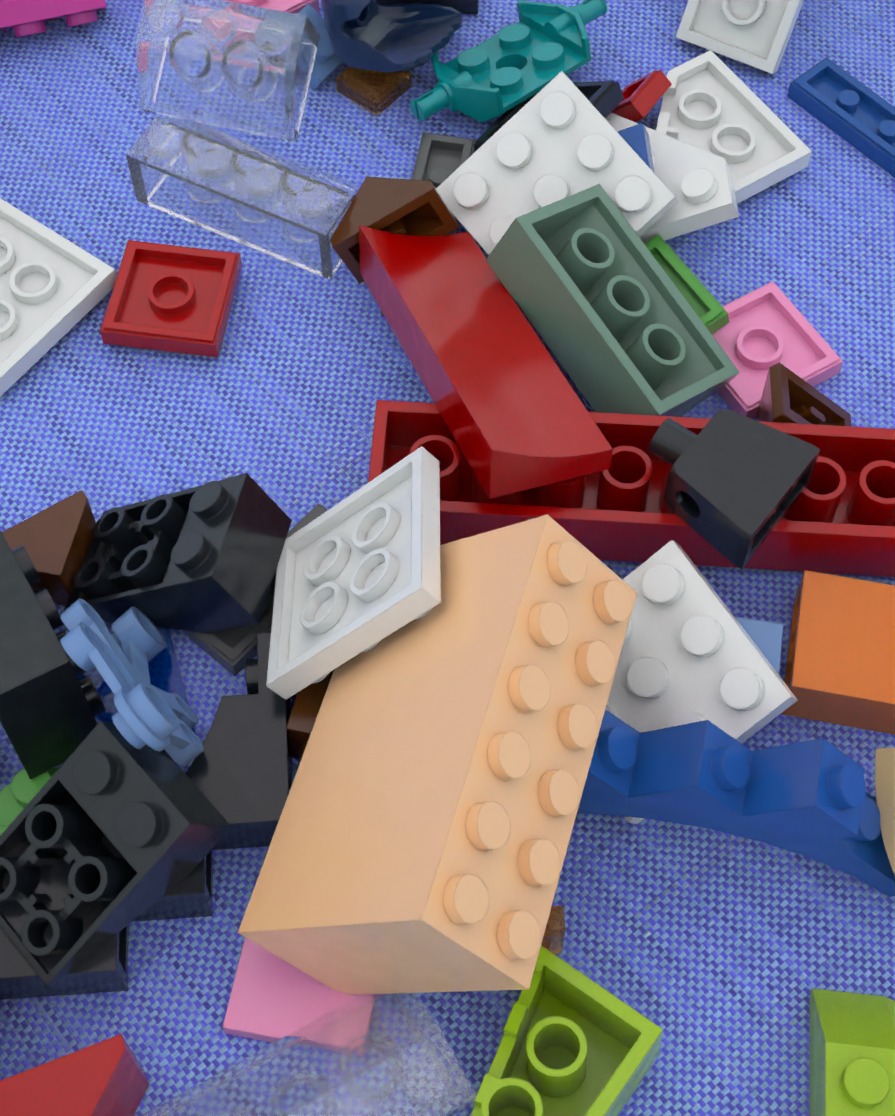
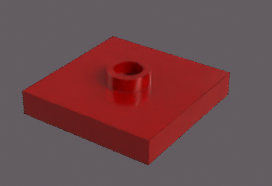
[100,240,242,358]

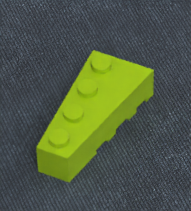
[470,945,663,1116]

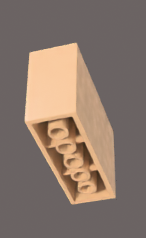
[238,514,637,995]

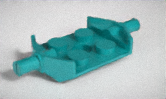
[410,0,607,123]

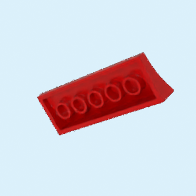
[359,225,613,499]

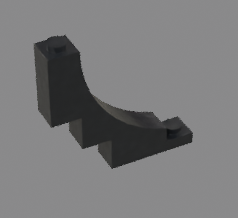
[0,633,293,1000]

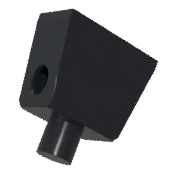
[648,409,820,569]

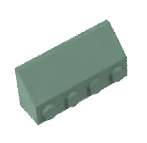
[486,184,740,417]

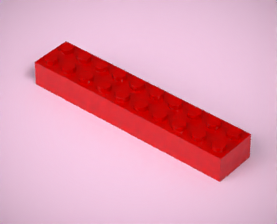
[368,400,895,577]

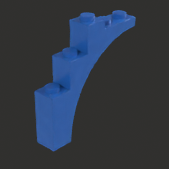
[577,709,895,897]

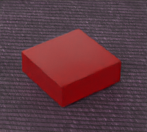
[611,70,672,122]

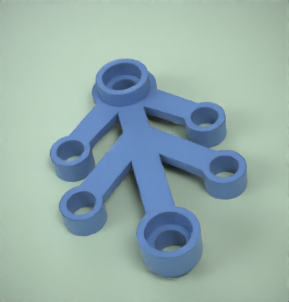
[60,598,204,767]

